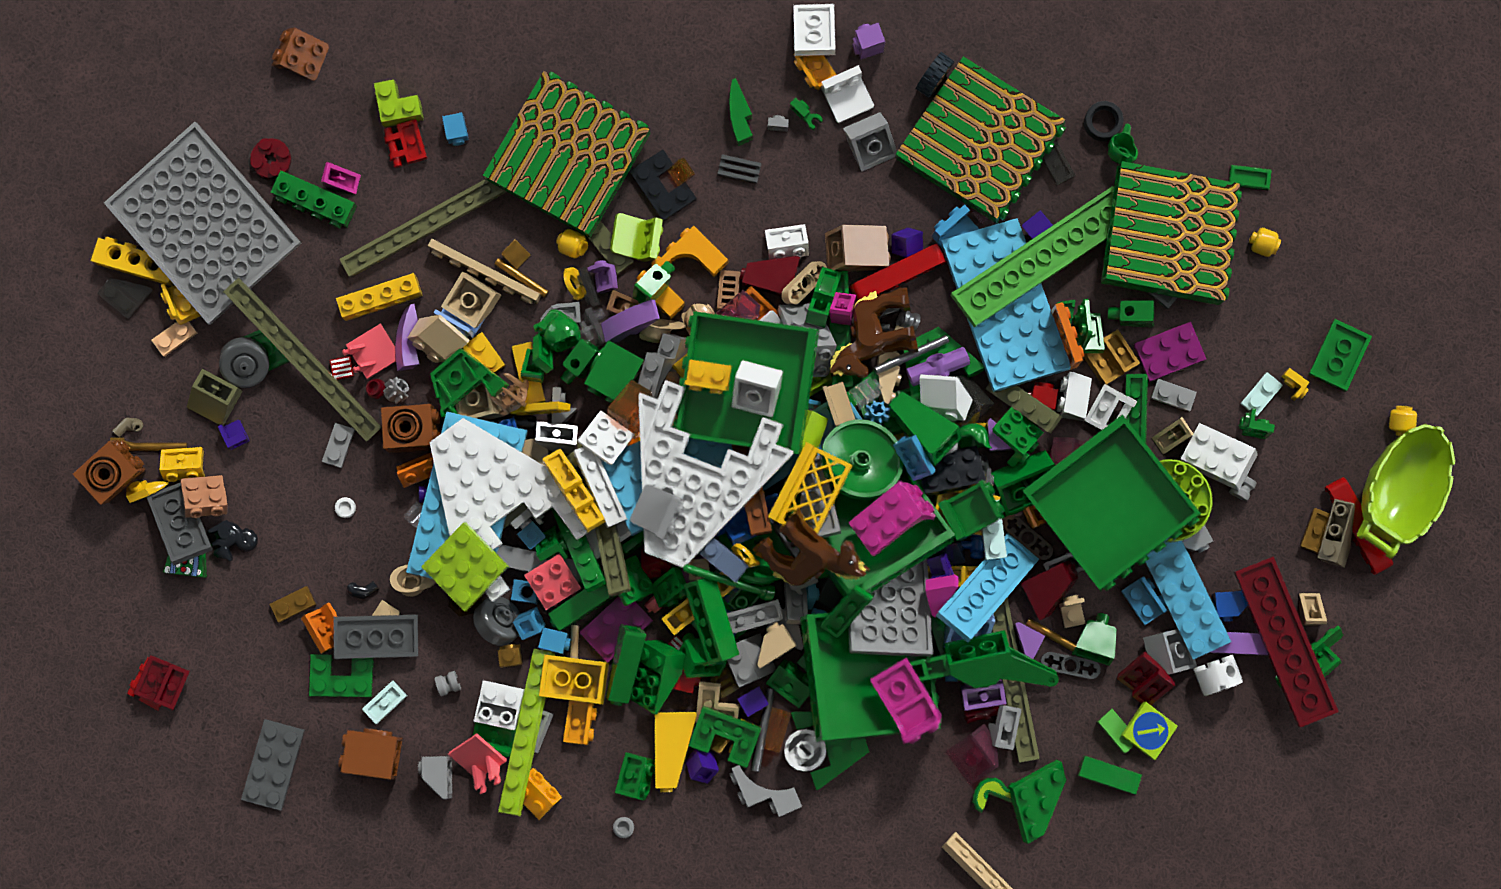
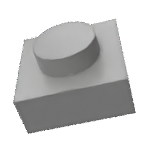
[768,115,789,132]

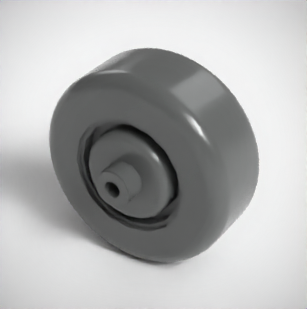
[219,337,269,388]
[473,596,521,646]

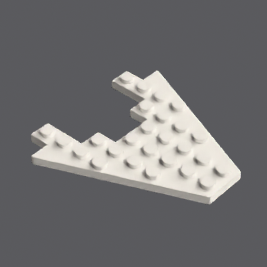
[639,380,794,567]
[430,418,595,602]

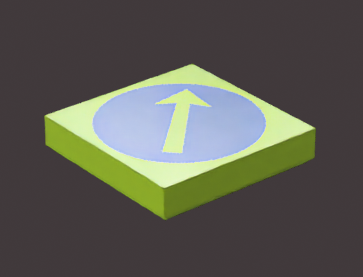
[1121,702,1178,760]

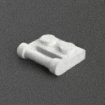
[1084,384,1137,430]

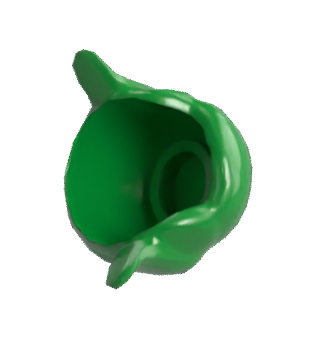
[1108,124,1138,164]
[958,423,992,449]

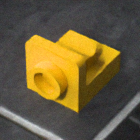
[1281,368,1310,401]

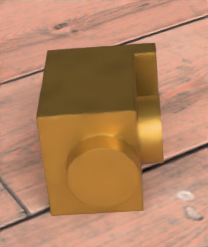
[498,644,522,667]

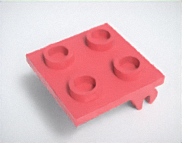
[342,323,396,379]
[524,553,581,610]
[448,734,507,794]

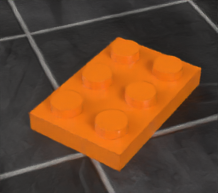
[1051,302,1084,370]

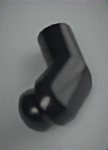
[347,581,379,599]

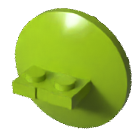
[1160,460,1212,542]

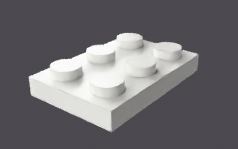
[794,4,835,56]

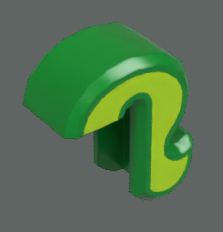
[972,778,1013,813]

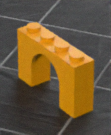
[636,226,728,319]

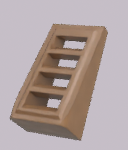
[717,270,741,312]

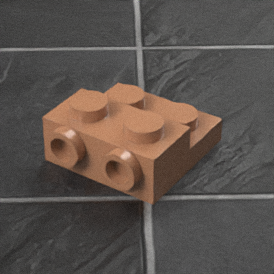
[181,475,227,518]

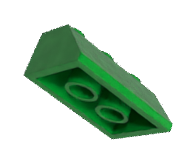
[989,450,1055,517]

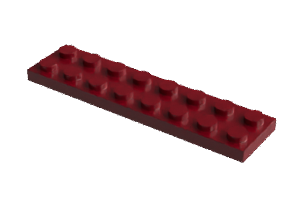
[1234,556,1339,728]

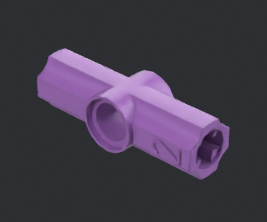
[906,347,970,386]

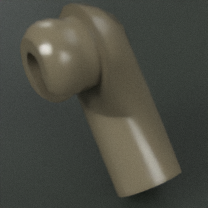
[112,418,143,438]

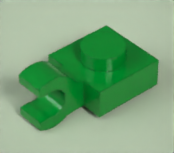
[790,98,823,131]

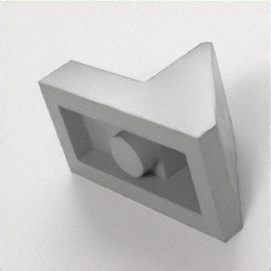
[552,387,578,424]
[988,705,1022,750]

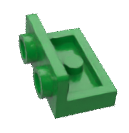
[473,722,517,757]

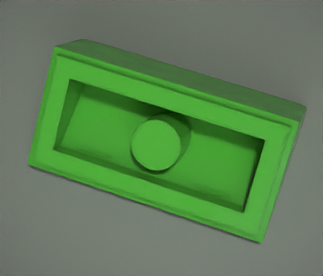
[1096,709,1134,754]

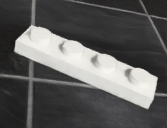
[573,447,627,528]

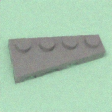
[801,455,841,538]

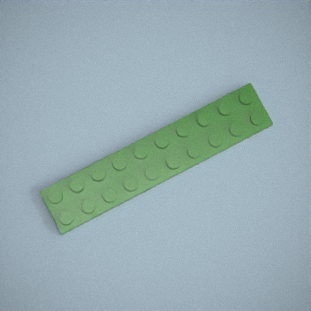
[951,186,1114,328]

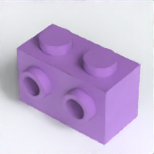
[852,23,885,59]
[960,679,1006,710]

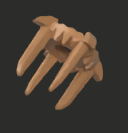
[489,373,529,416]

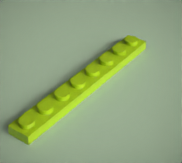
[498,649,555,816]

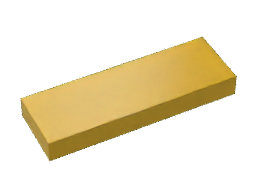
[512,342,545,404]
[510,401,570,416]

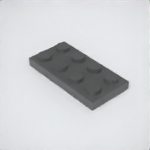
[147,482,212,566]
[334,614,418,659]
[241,719,305,811]

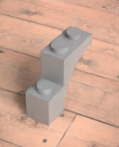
[636,333,688,398]
[730,765,802,817]

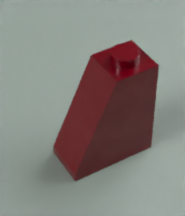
[739,256,800,297]
[1021,560,1079,621]

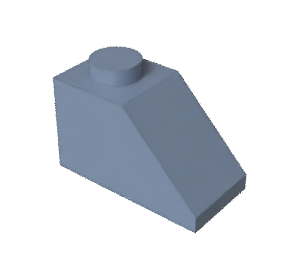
[699,538,749,582]

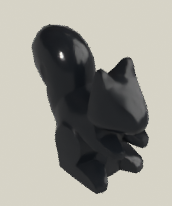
[207,520,258,561]

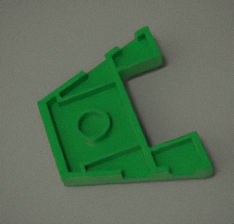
[903,327,985,402]
[430,348,509,420]
[791,712,869,790]

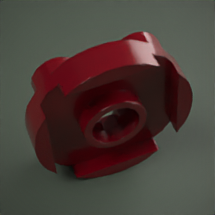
[250,138,292,179]

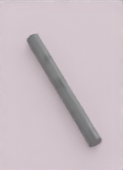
[873,335,949,375]
[752,688,775,772]

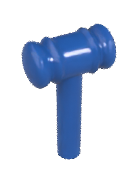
[961,535,984,559]

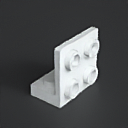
[821,65,874,123]
[578,411,635,465]

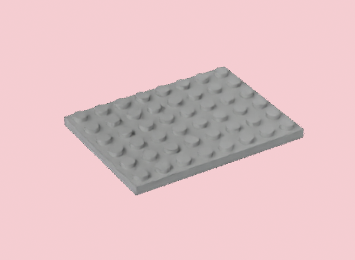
[104,122,302,325]

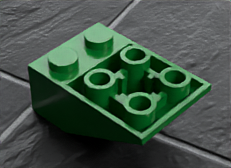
[630,640,686,715]

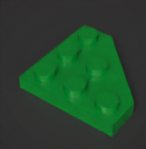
[1008,760,1066,844]

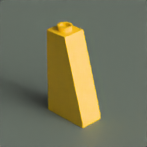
[655,712,697,792]

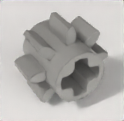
[383,377,409,404]

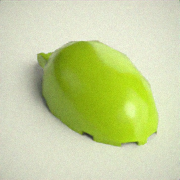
[1357,424,1455,559]

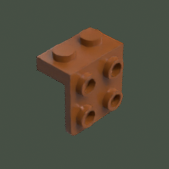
[272,27,329,80]

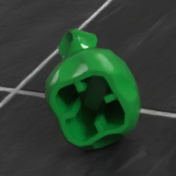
[533,309,581,352]

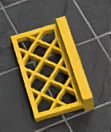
[768,442,853,534]

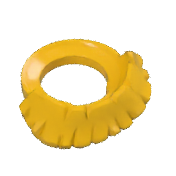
[563,267,586,300]
[731,544,760,567]

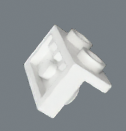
[765,224,809,260]

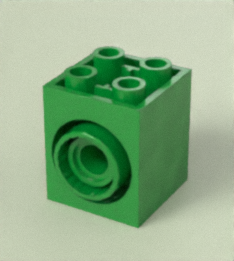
[584,340,645,407]

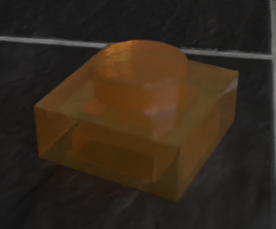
[668,158,695,186]

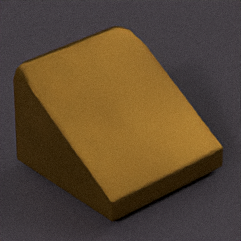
[501,239,531,269]
[710,734,730,754]

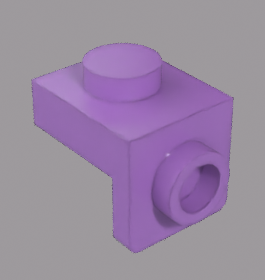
[587,261,618,294]

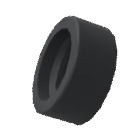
[1084,101,1124,142]

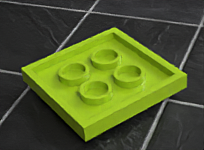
[421,522,509,611]

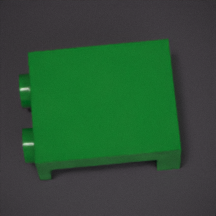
[938,480,1005,541]

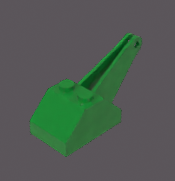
[944,630,1059,688]

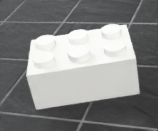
[1181,423,1258,491]

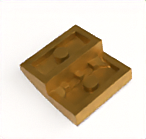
[1084,329,1140,386]

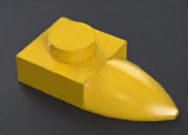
[126,480,168,503]

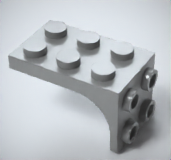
[778,303,836,377]

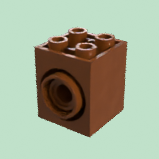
[381,404,441,453]
[73,440,146,505]
[339,728,403,779]

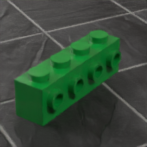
[271,171,357,229]
[684,578,739,665]

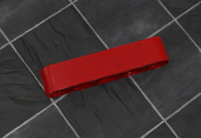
[849,244,947,302]
[1324,477,1393,575]

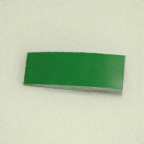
[730,78,753,146]
[805,267,842,328]
[884,655,951,682]
[1077,756,1142,795]

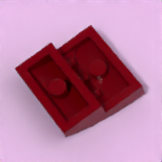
[1117,652,1175,705]
[133,655,190,710]

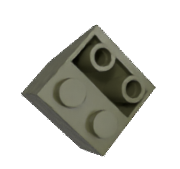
[187,369,243,426]

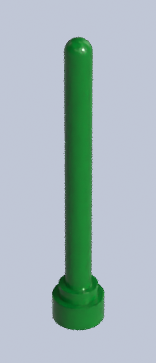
[683,564,775,602]

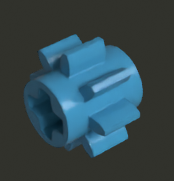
[864,400,890,425]

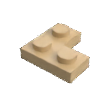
[696,682,739,723]

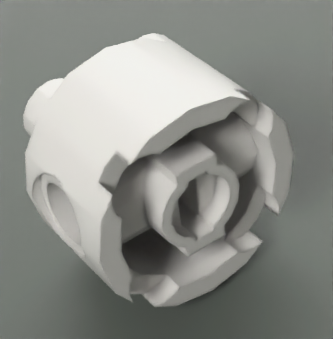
[1194,654,1243,696]
[784,729,826,771]

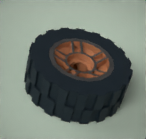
[915,52,954,98]

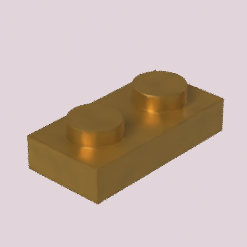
[1299,508,1330,554]
[270,586,316,623]

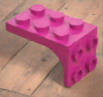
[849,481,936,556]
[870,658,941,744]

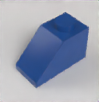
[1212,591,1247,622]

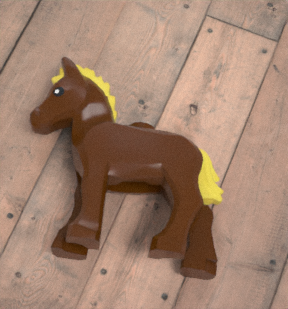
[830,287,919,378]
[752,508,869,586]

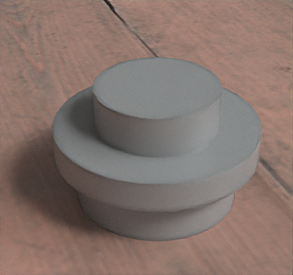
[613,817,634,838]

